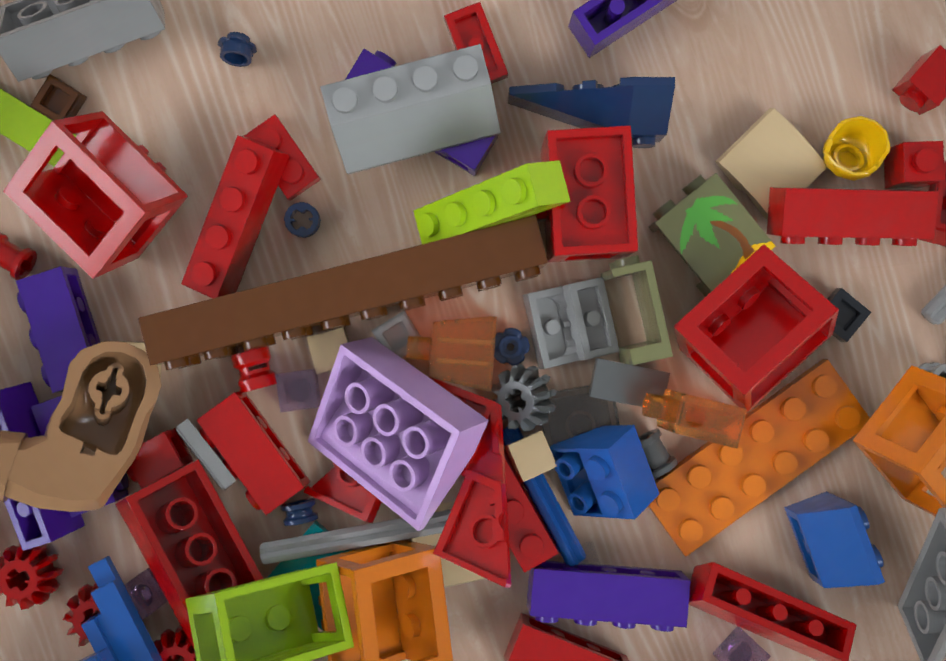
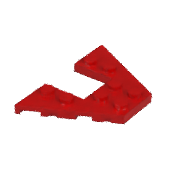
[304,376,511,588]

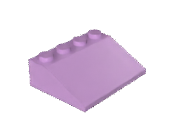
[308,337,489,531]

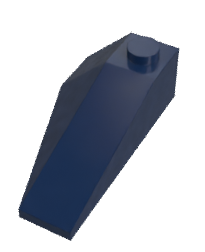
[508,77,675,148]

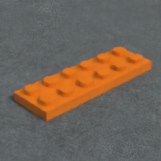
[648,359,870,557]

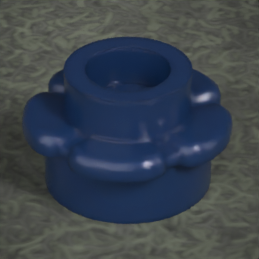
[218,32,257,67]
[492,328,530,366]

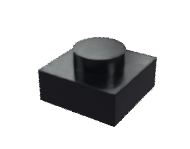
[828,288,871,342]

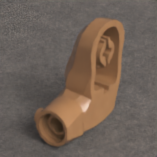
[0,341,162,512]

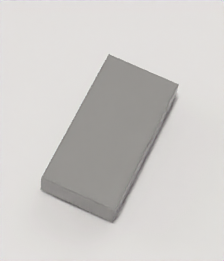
[176,418,236,491]

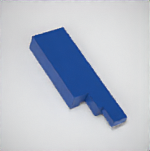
[81,556,163,661]

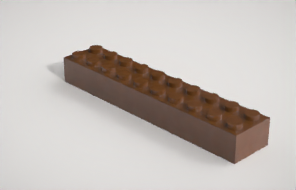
[138,215,548,371]

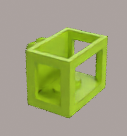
[185,562,354,661]

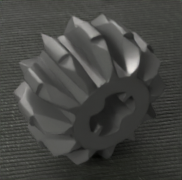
[490,364,557,431]

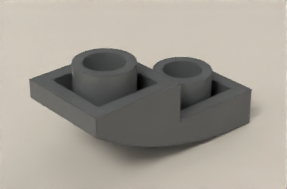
[588,358,670,411]

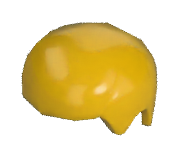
[822,116,890,181]

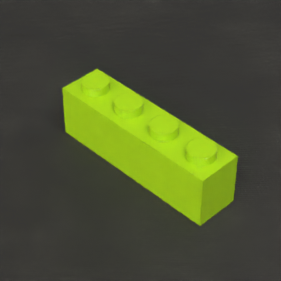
[413,160,571,244]

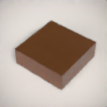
[30,74,87,121]

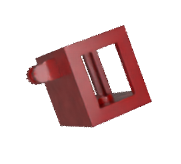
[3,111,188,279]
[526,126,638,263]
[673,244,839,414]

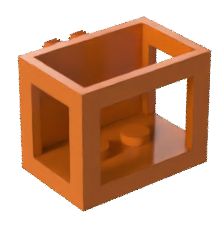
[853,365,946,517]
[316,540,453,661]

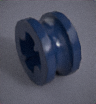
[284,202,321,238]
[280,498,318,526]

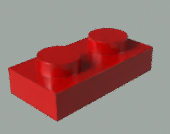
[444,2,508,84]
[244,114,321,201]

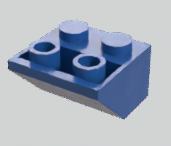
[550,425,659,520]
[784,491,885,588]

